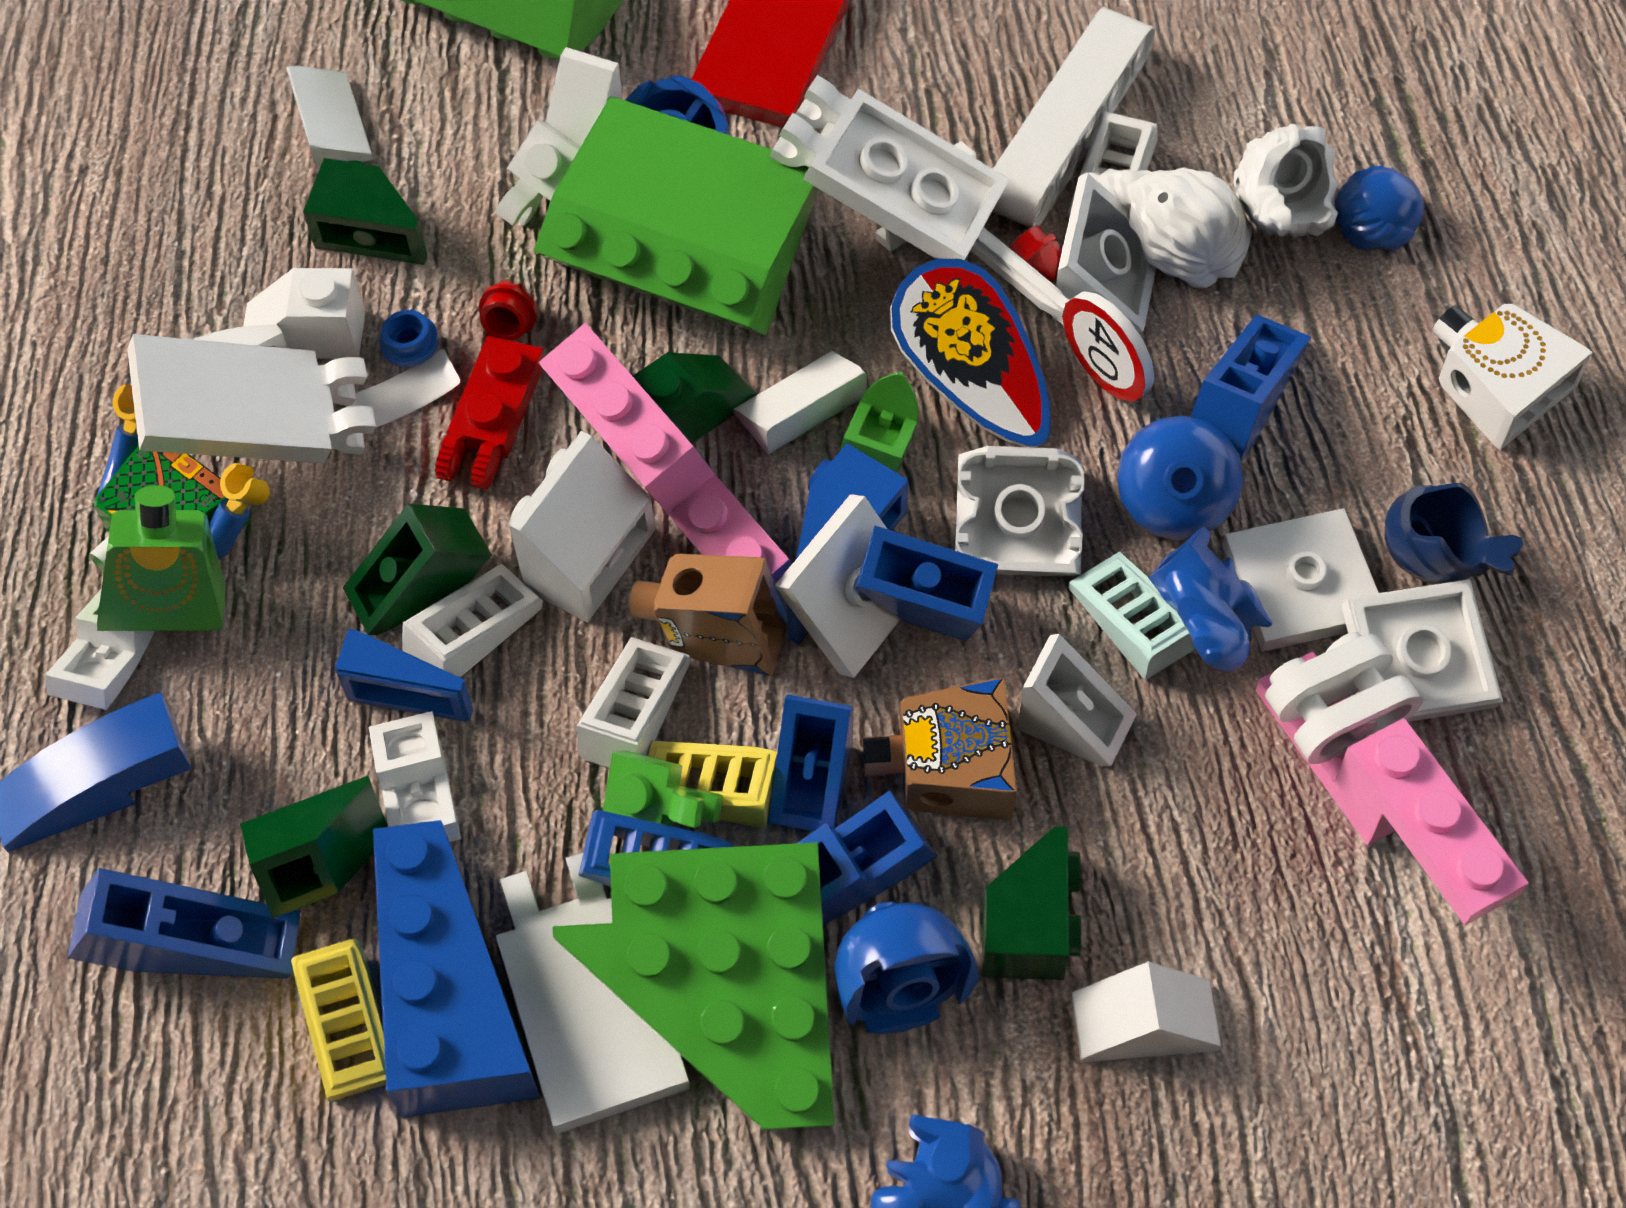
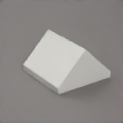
[1052,173,1156,333]

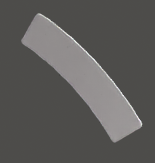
[345,349,460,428]

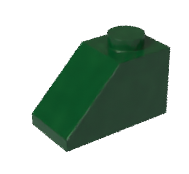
[303,158,428,265]
[633,352,756,444]
[342,503,492,635]

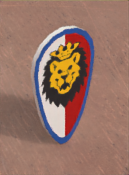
[890,259,1050,448]

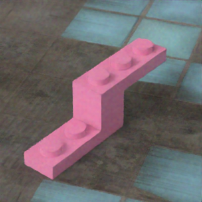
[538,323,793,584]
[1255,651,1529,926]

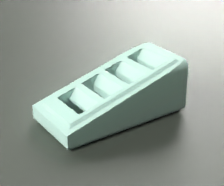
[1068,551,1195,680]

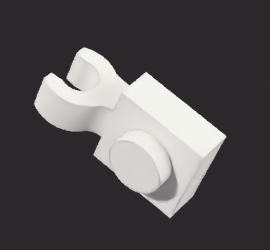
[495,120,580,226]

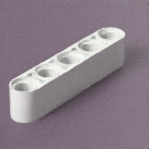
[992,7,1155,228]

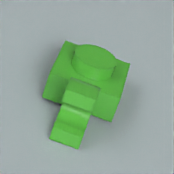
[603,750,723,827]

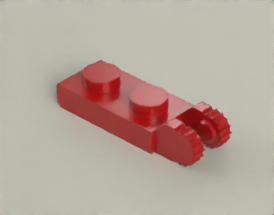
[435,336,545,490]

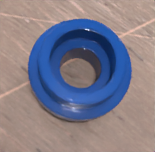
[379,310,439,367]

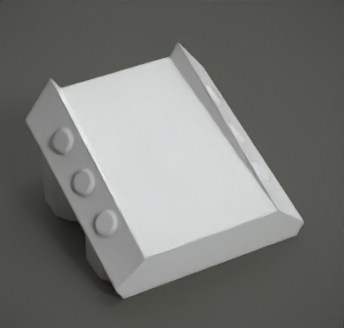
[955,446,1084,577]

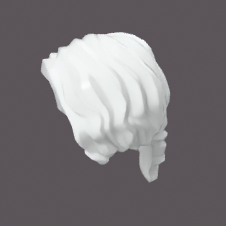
[1234,124,1338,238]
[1089,167,1253,288]

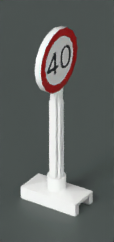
[875,141,1155,402]

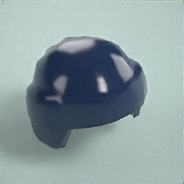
[1384,483,1523,584]

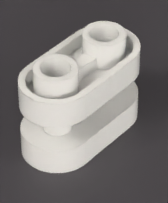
[1265,632,1423,764]

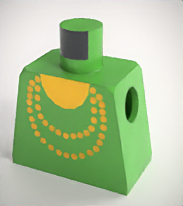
[97,485,226,631]

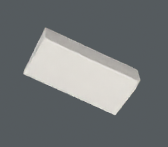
[286,66,373,172]
[734,351,867,455]

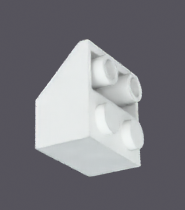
[509,431,655,623]

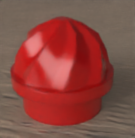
[1008,225,1062,283]
[479,279,538,341]

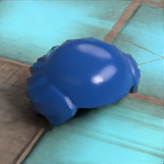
[1335,166,1425,251]

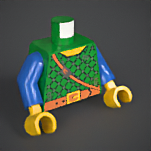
[89,384,270,573]

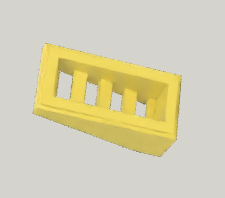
[648,741,777,829]
[291,939,386,1102]

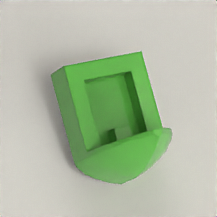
[839,372,919,473]

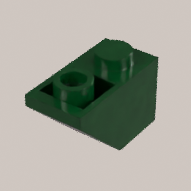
[240,775,388,918]
[982,826,1081,980]

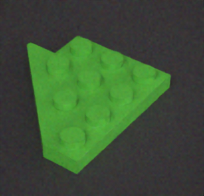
[553,842,835,1131]

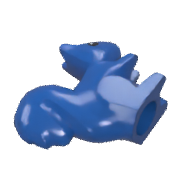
[1148,526,1273,672]
[870,1115,1021,1208]

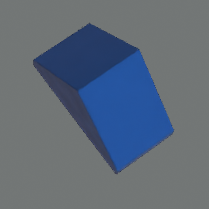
[768,694,853,831]

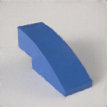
[0,692,192,853]
[798,791,938,925]

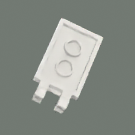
[769,75,1010,260]
[127,334,376,463]
[496,853,690,1134]

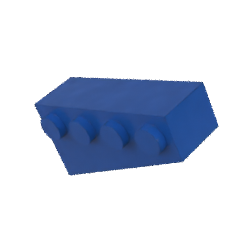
[373,820,541,1118]

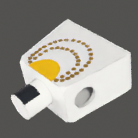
[1432,304,1592,450]

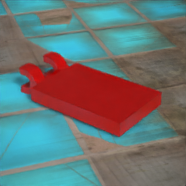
[691,0,848,128]

